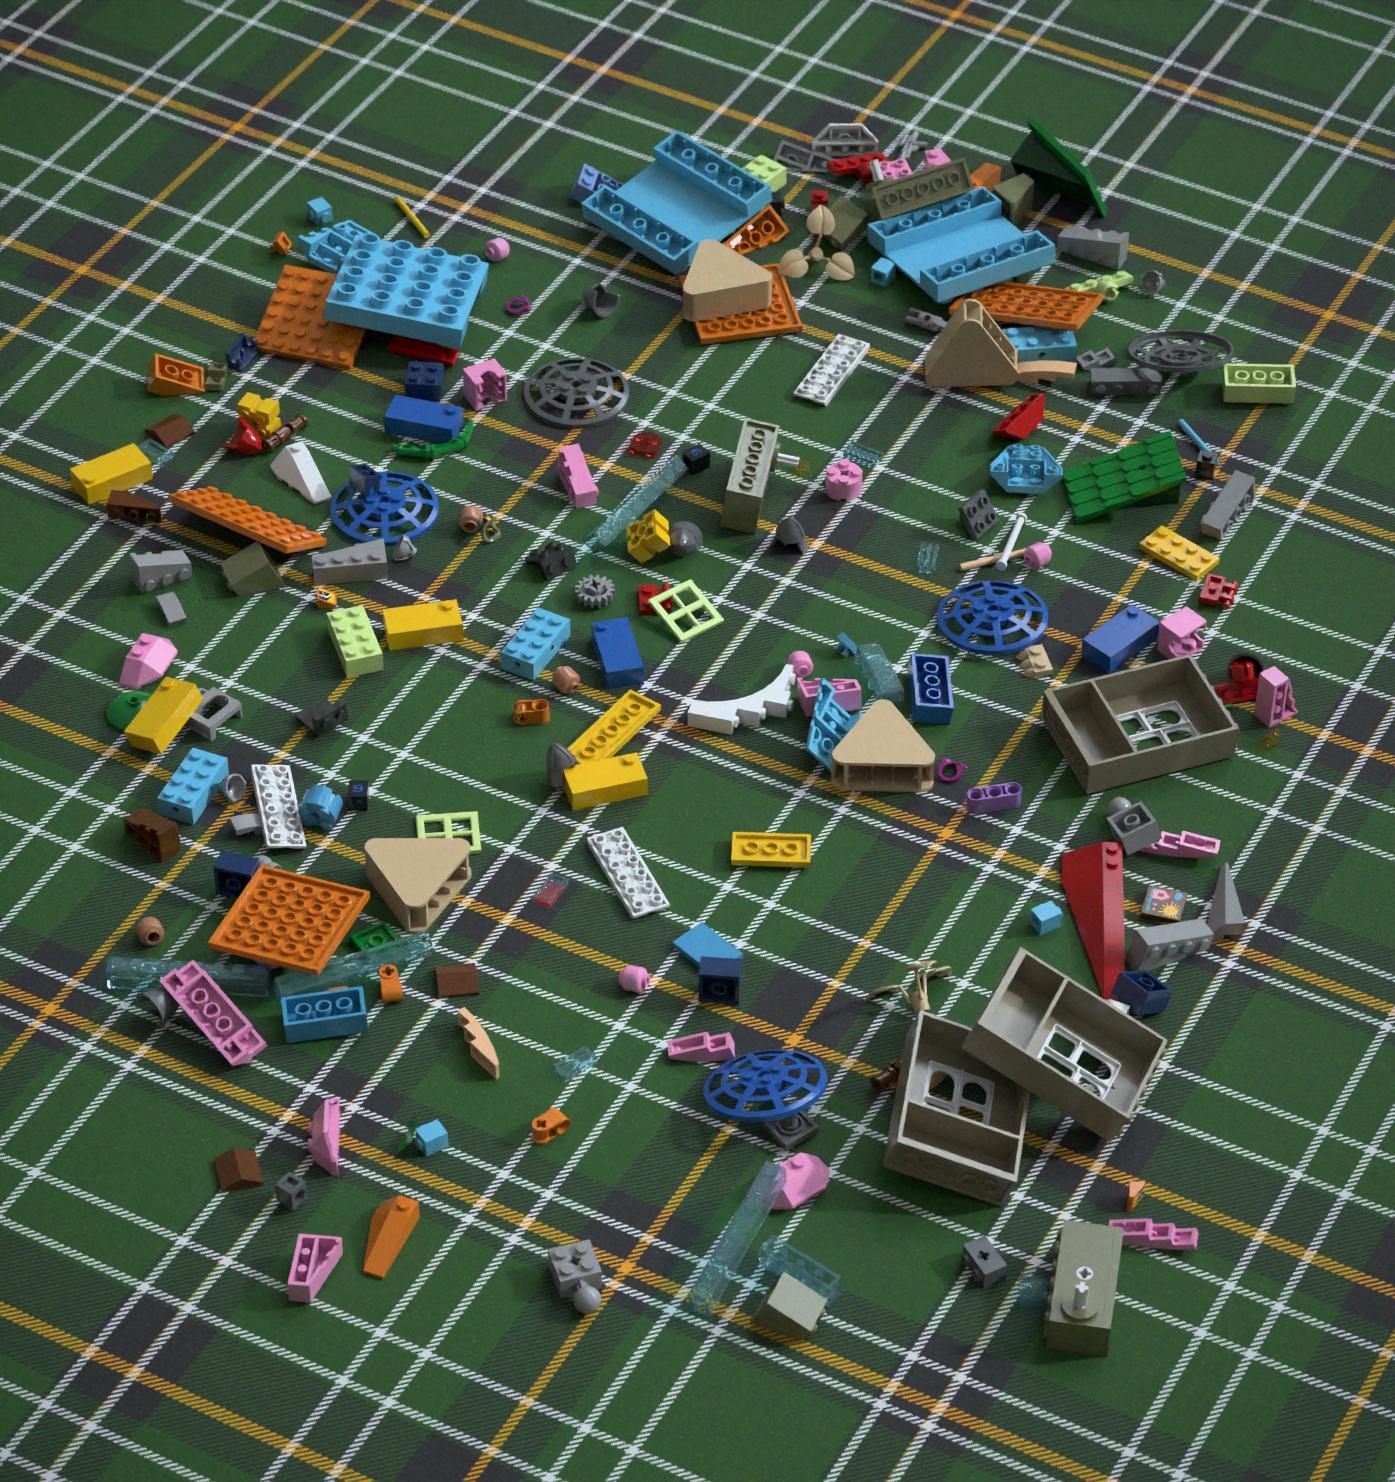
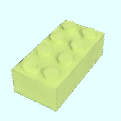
[742,155,787,192]
[1221,363,1296,404]
[327,605,384,678]

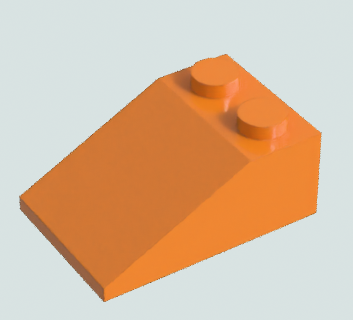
[147,353,205,396]

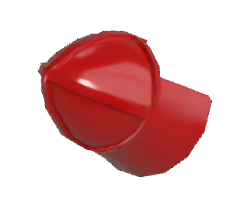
[222,416,263,454]

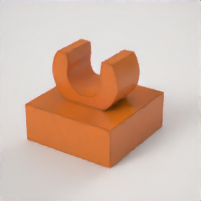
[270,231,292,256]

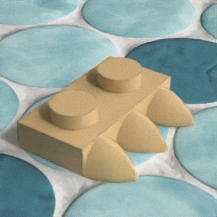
[1015,644,1053,678]

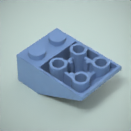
[569,163,624,203]

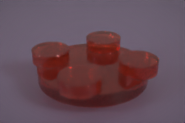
[629,432,663,458]

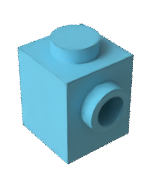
[307,197,332,226]
[871,257,896,287]
[1030,901,1063,935]
[414,1119,448,1156]

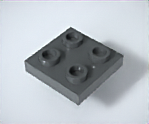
[958,489,999,539]
[760,1101,819,1151]

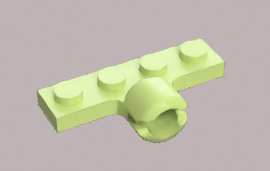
[1065,271,1134,302]

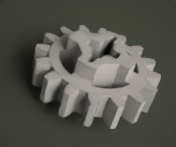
[575,575,615,608]

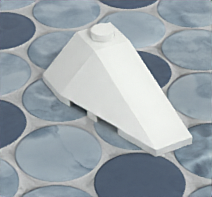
[270,441,332,505]

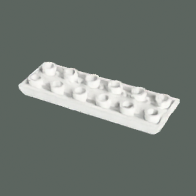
[793,334,870,406]
[251,764,306,849]
[587,827,670,919]

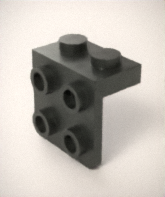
[525,542,578,580]
[296,698,348,737]

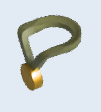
[481,515,501,542]

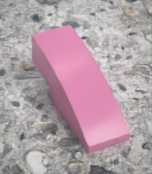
[668,1032,735,1062]

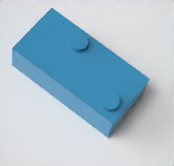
[281,986,369,1043]

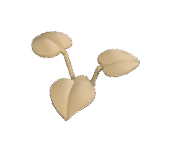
[778,205,855,281]
[866,960,951,1014]

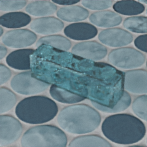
[854,641,904,706]
[759,1235,842,1306]

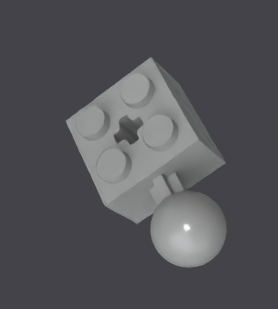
[1106,797,1162,856]
[548,1239,602,1314]

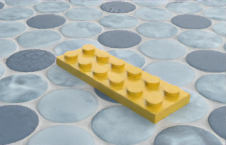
[567,690,661,764]

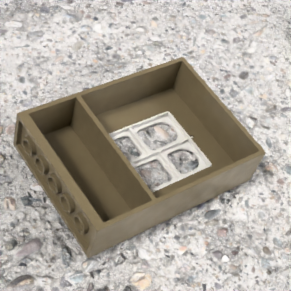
[1041,654,1239,794]
[961,947,1168,1142]
[883,1010,1030,1207]

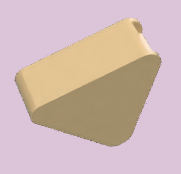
[683,239,772,322]
[925,299,1019,387]
[831,699,935,792]
[365,838,471,934]

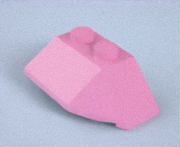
[119,633,178,690]
[308,1098,340,1176]
[750,1152,830,1211]

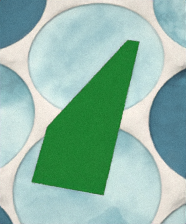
[396,1113,420,1155]

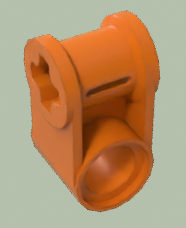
[513,699,550,725]
[379,964,403,1004]
[531,1107,571,1145]

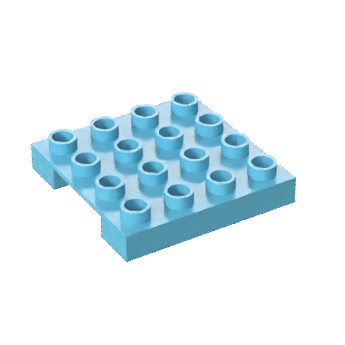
[581,130,773,275]
[868,186,1055,303]
[324,233,489,348]

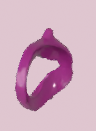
[507,295,532,315]
[937,758,968,783]

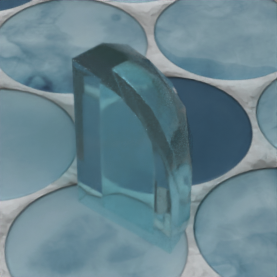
[1018,1276,1053,1307]

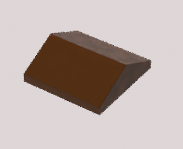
[145,414,195,449]
[435,963,480,999]
[214,1148,263,1193]

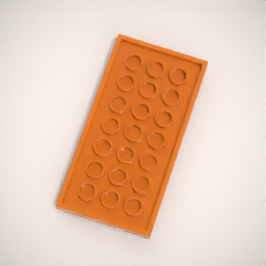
[949,282,1103,331]
[167,486,327,553]

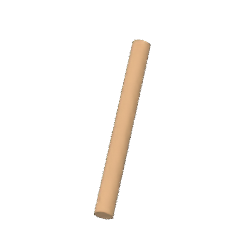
[959,548,1026,571]

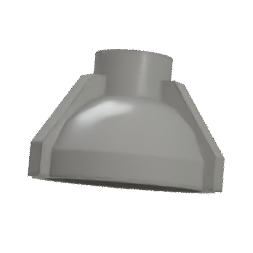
[1141,270,1165,296]
[392,534,417,561]
[219,774,247,803]

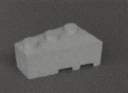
[130,550,193,594]

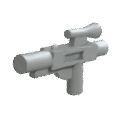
[898,131,927,159]

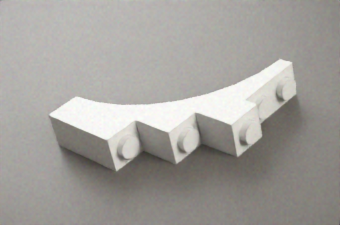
[688,664,796,735]

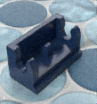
[226,333,259,373]
[349,464,382,496]

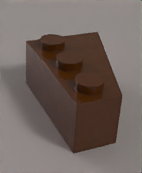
[123,807,180,863]

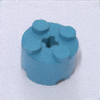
[298,785,343,830]

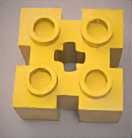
[237,392,281,439]
[626,509,670,564]

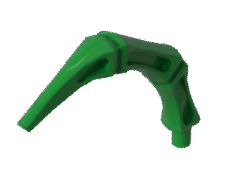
[390,420,473,460]

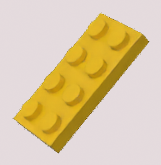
[1139,526,1220,581]
[731,832,811,868]

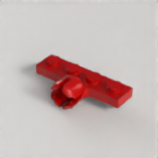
[826,152,890,184]
[388,335,460,367]
[1213,661,1259,704]

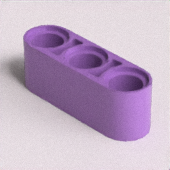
[966,782,1022,814]

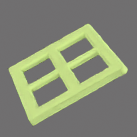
[647,579,724,643]
[416,811,481,854]

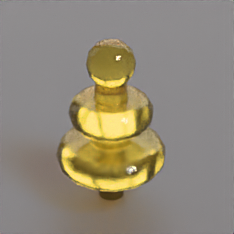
[795,460,810,475]
[1262,729,1281,749]

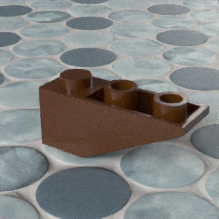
[106,490,162,523]

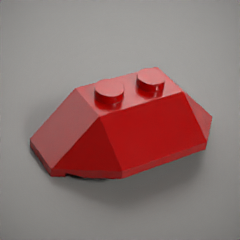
[992,393,1045,441]

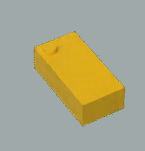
[70,443,153,505]
[383,599,463,651]
[124,677,203,754]
[563,752,648,810]

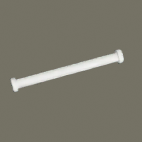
[996,513,1027,571]

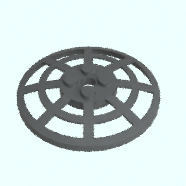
[1128,330,1234,373]
[524,358,629,429]

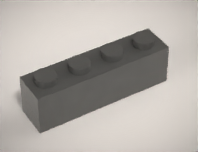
[1089,368,1162,395]

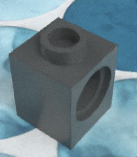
[275,1172,307,1211]

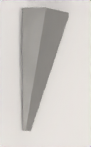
[773,140,854,174]
[1207,863,1245,941]

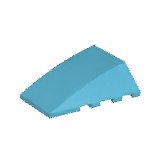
[297,220,374,275]
[806,678,863,772]

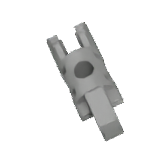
[904,308,948,332]

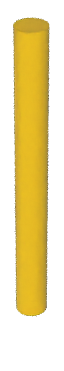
[395,197,430,238]

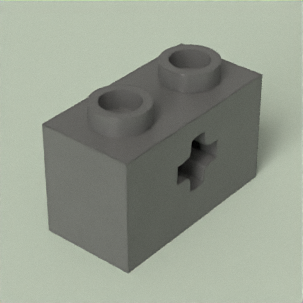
[961,1235,1007,1288]

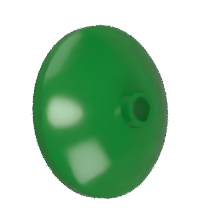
[106,691,152,732]

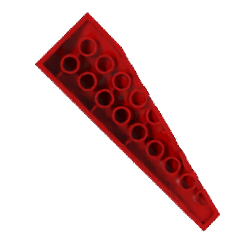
[1061,842,1125,1002]

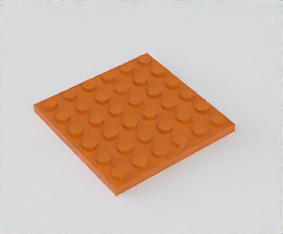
[679,263,802,344]
[255,265,367,369]
[208,865,370,976]

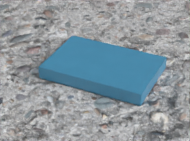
[673,922,743,968]

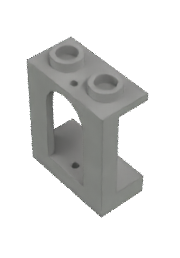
[184,687,243,741]

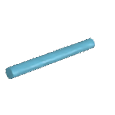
[1177,419,1220,466]

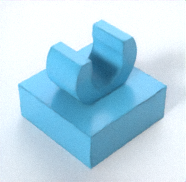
[835,632,861,658]

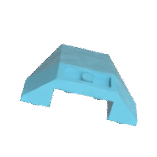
[990,444,1063,494]

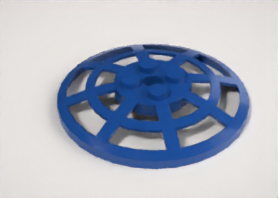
[330,471,439,547]
[937,581,1048,655]
[703,1049,827,1122]

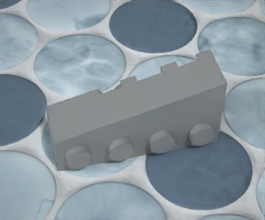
[1057,226,1129,270]
[1200,470,1256,540]
[312,538,388,585]
[1125,919,1214,971]

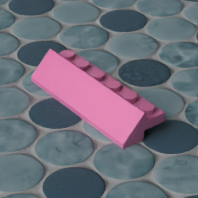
[159,960,267,1066]

